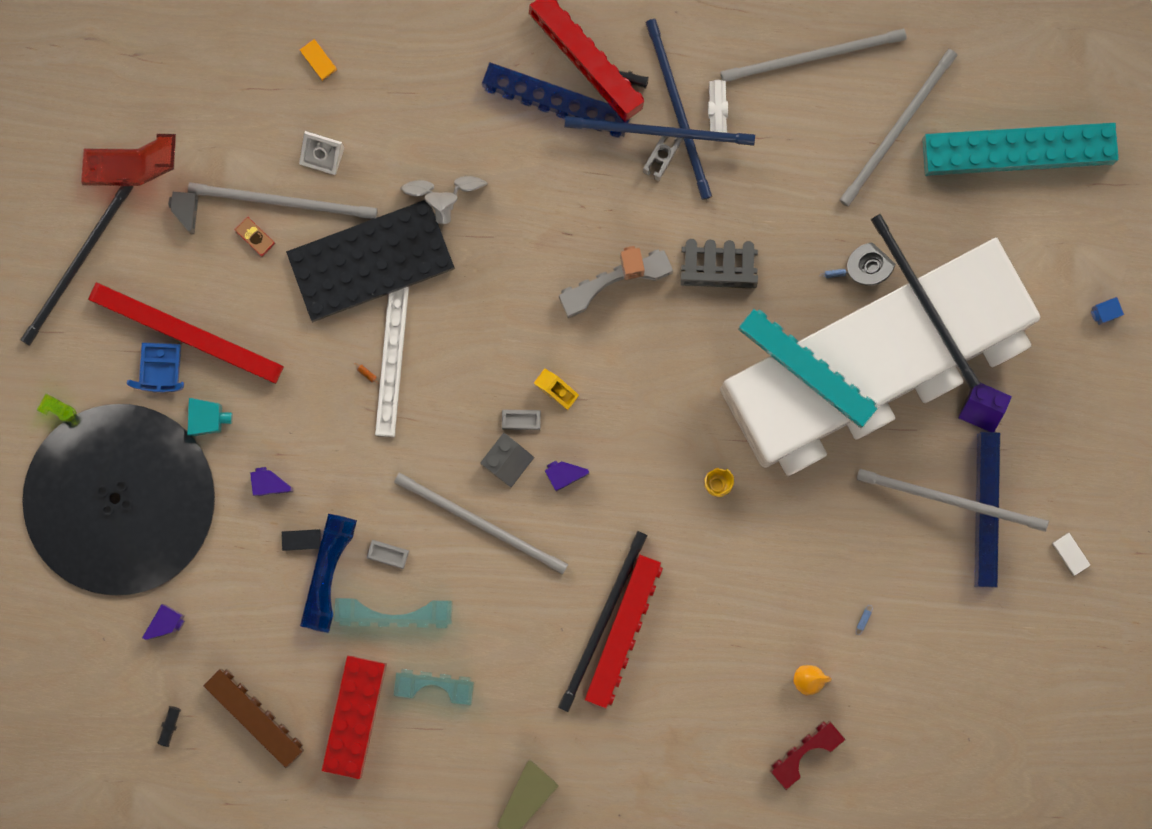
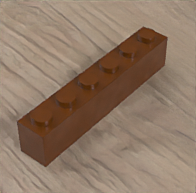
[203,669,304,768]

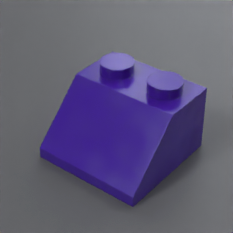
[958,383,1012,433]

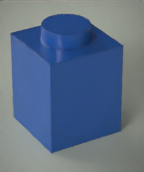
[1091,297,1124,325]

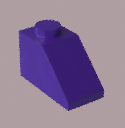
[545,460,590,492]
[250,467,293,496]
[142,604,185,640]

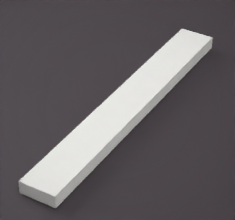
[375,287,409,437]

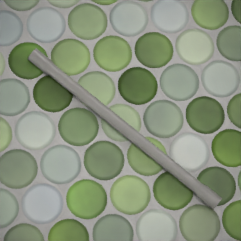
[721,29,907,82]
[840,49,957,207]
[188,182,378,219]
[857,469,1049,532]
[394,473,568,575]

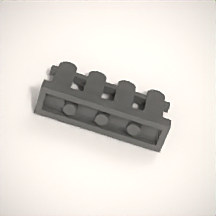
[680,239,758,288]

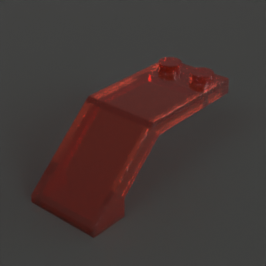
[81,134,176,186]

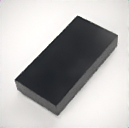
[281,529,322,551]

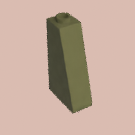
[497,759,559,829]

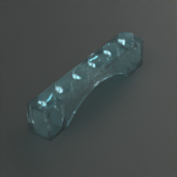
[334,598,453,628]

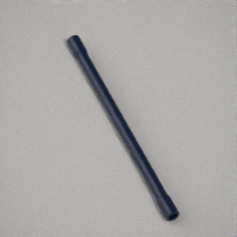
[645,19,712,200]
[564,116,755,146]

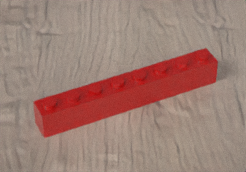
[529,0,644,122]
[585,554,663,709]

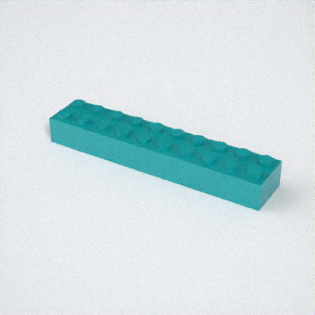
[922,122,1119,176]

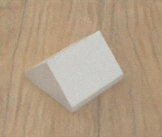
[299,131,344,175]

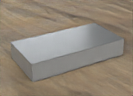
[502,410,541,430]
[367,540,409,569]

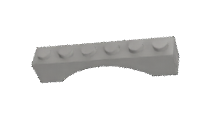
[559,249,673,318]

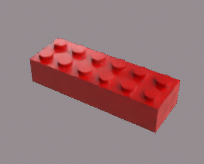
[321,655,387,779]

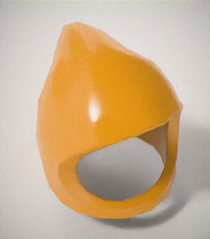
[793,665,832,695]

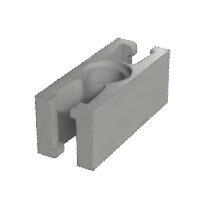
[643,136,683,181]

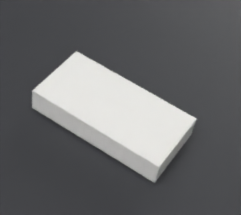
[1052,533,1090,576]

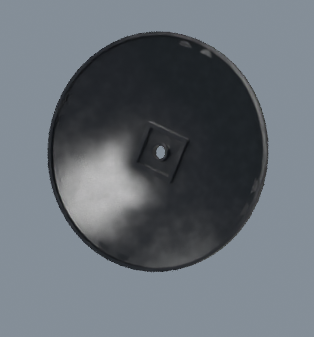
[22,404,215,596]

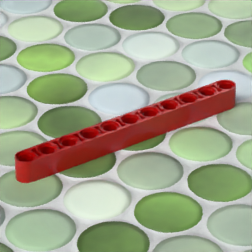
[88,282,284,384]

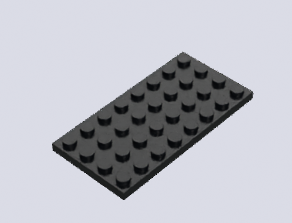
[286,200,455,322]

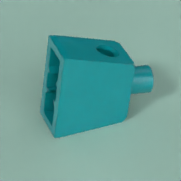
[187,398,233,436]

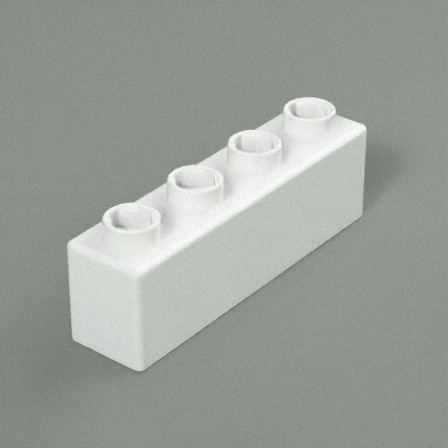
[720,238,1040,476]

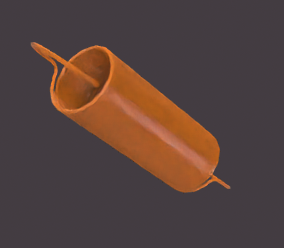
[355,363,379,384]

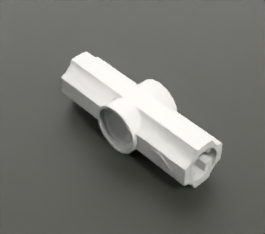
[708,80,728,133]

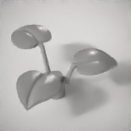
[400,176,488,224]

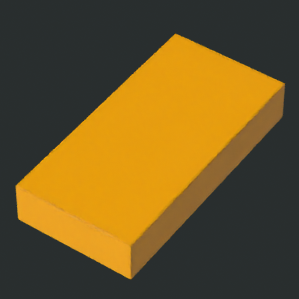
[300,39,337,81]

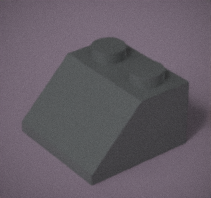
[480,432,535,488]

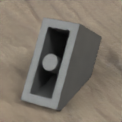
[168,192,199,234]

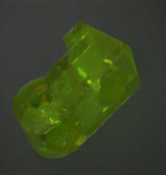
[37,394,77,422]

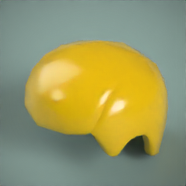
[704,468,734,497]

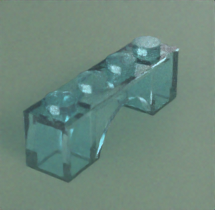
[393,669,475,705]

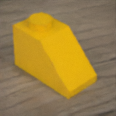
[534,368,579,410]

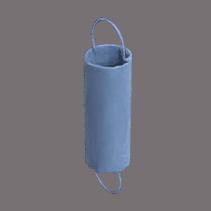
[820,269,848,278]
[856,605,873,635]

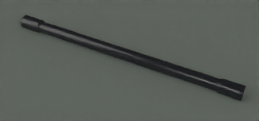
[20,181,134,346]
[870,214,980,389]
[558,531,648,712]

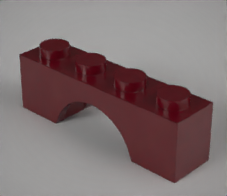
[770,721,846,790]

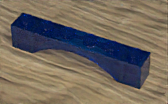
[300,513,357,633]

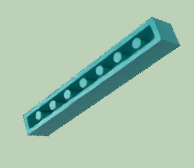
[738,309,878,428]

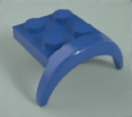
[127,343,184,392]

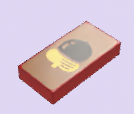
[235,217,275,257]

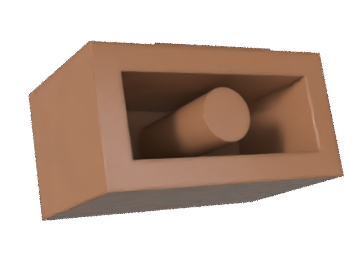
[620,246,645,280]

